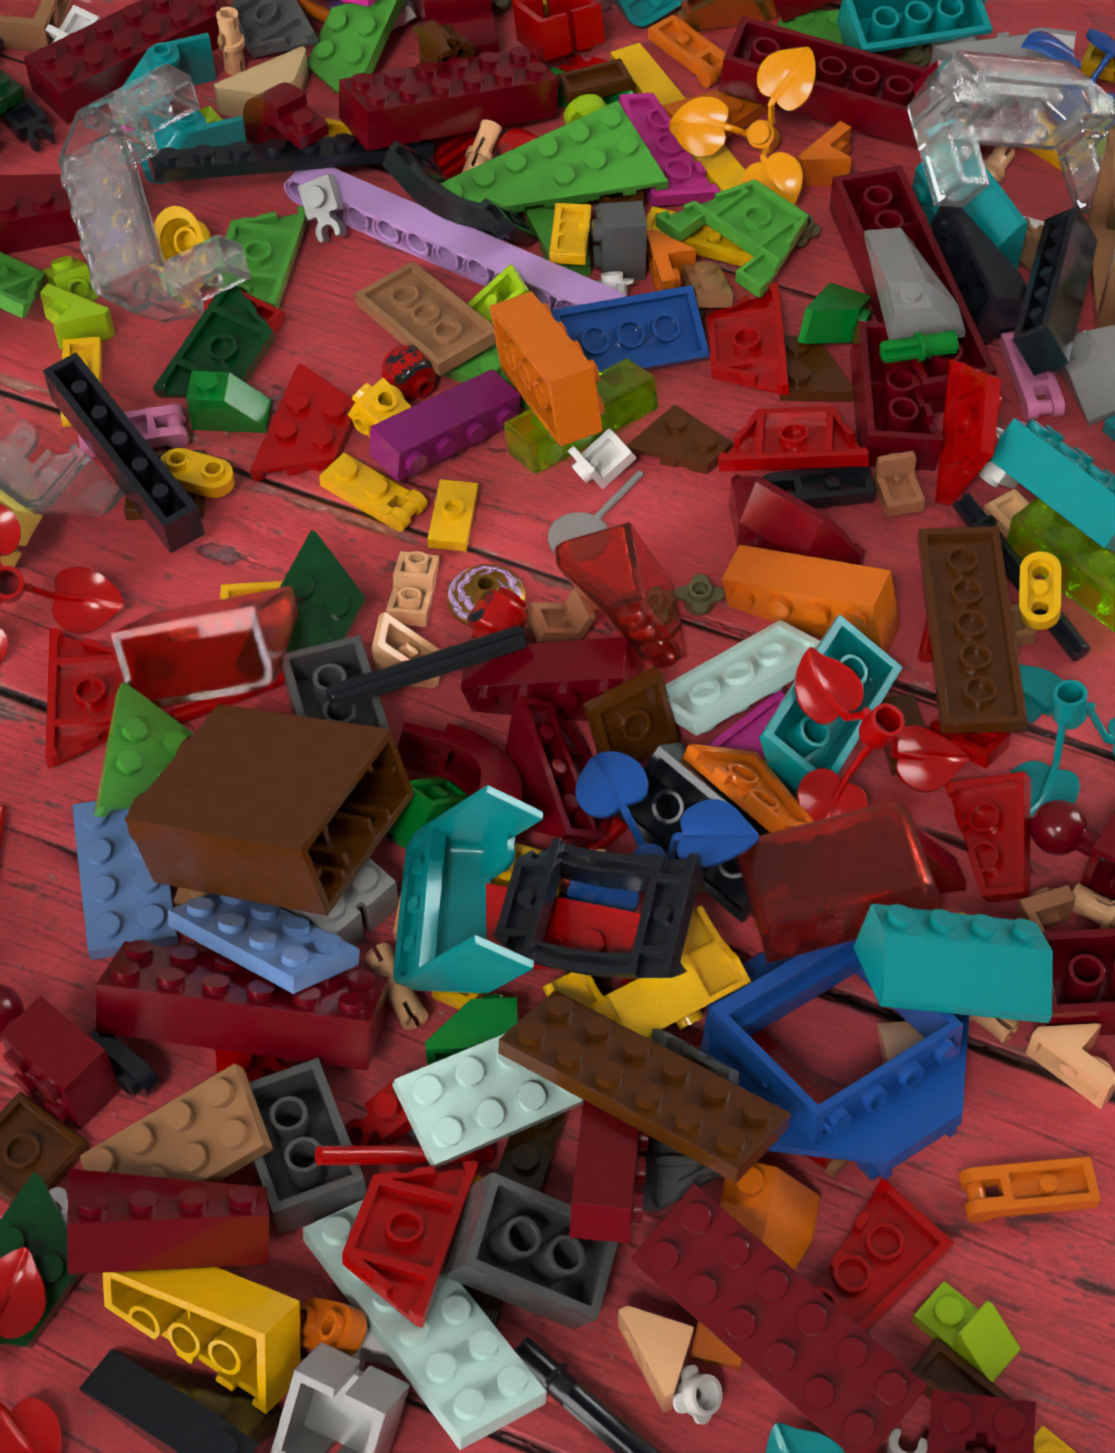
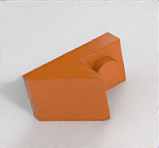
[797,121,852,187]
[646,229,696,292]

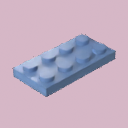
[72,801,179,960]
[168,894,360,994]

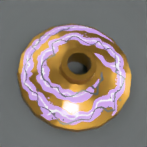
[446,564,526,627]

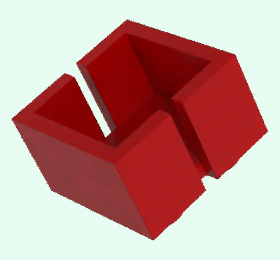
[512,0,606,62]

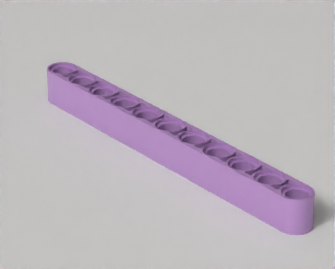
[284,167,627,310]

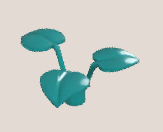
[1011,664,1115,819]

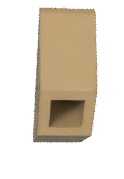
[213,46,309,118]

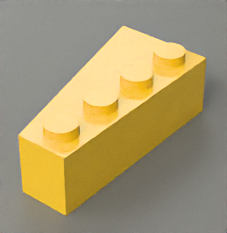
[103,1267,301,1414]

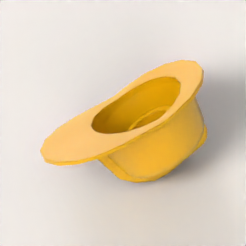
[153,206,212,292]

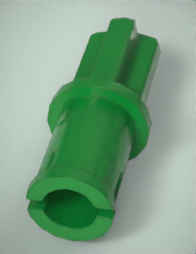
[880,329,958,363]

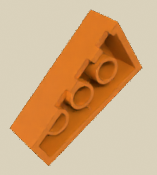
[721,545,900,653]

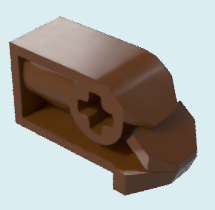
[413,19,475,63]

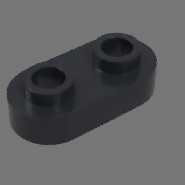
[87,1026,161,1098]

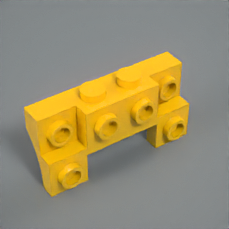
[542,905,751,1040]

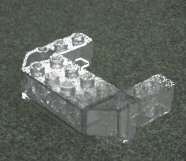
[907,50,1115,214]
[58,63,251,323]

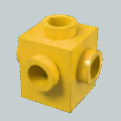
[347,378,411,438]

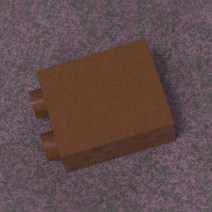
[124,704,414,916]

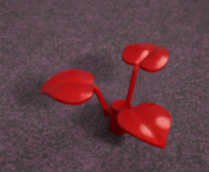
[0,504,124,663]
[795,647,970,839]
[0,1247,63,1453]

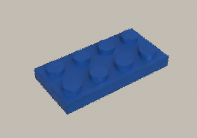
[551,285,710,380]

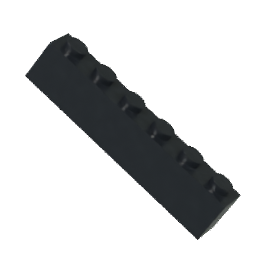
[1013,206,1098,376]
[43,352,204,553]

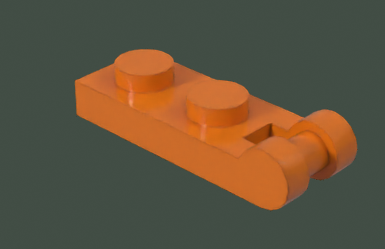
[648,14,726,88]
[958,1156,1101,1223]

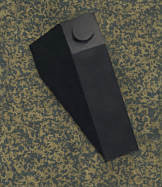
[931,196,1027,344]
[79,1349,283,1453]

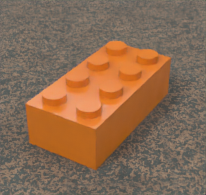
[490,291,605,447]

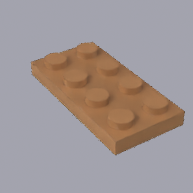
[354,261,496,376]
[80,1063,273,1182]

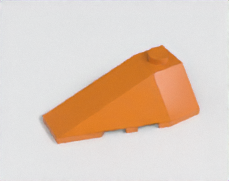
[691,1163,820,1370]

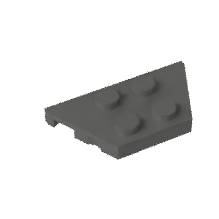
[230,0,320,58]
[642,1029,739,1213]

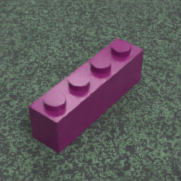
[369,369,521,482]

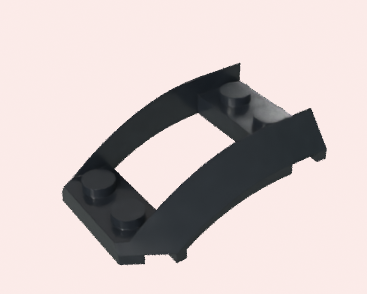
[382,140,538,247]
[494,838,706,978]

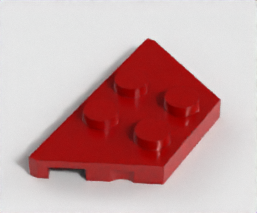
[707,282,790,395]
[935,359,1002,506]
[250,364,355,481]
[718,406,869,472]
[45,628,134,768]
[342,1161,479,1328]

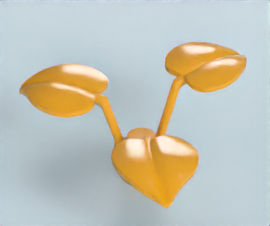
[669,47,816,206]

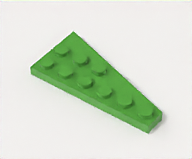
[440,101,668,212]

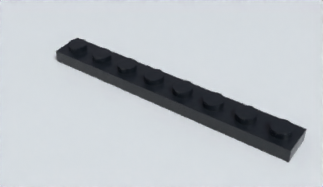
[148,133,434,183]

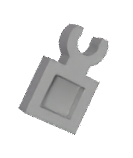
[297,174,346,243]

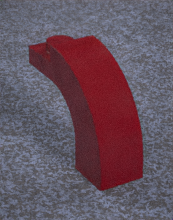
[243,82,329,150]
[397,722,523,801]

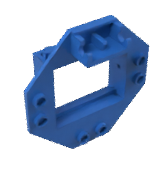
[701,923,969,1180]

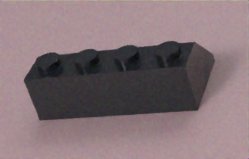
[614,742,809,923]

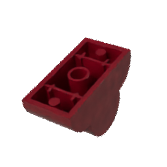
[413,0,499,56]

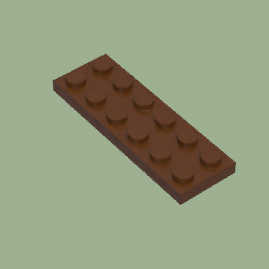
[917,526,1028,734]
[498,990,791,1183]

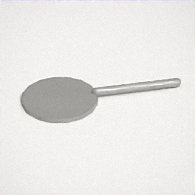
[548,470,643,563]

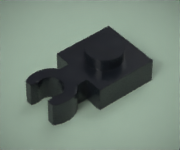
[1,98,56,152]

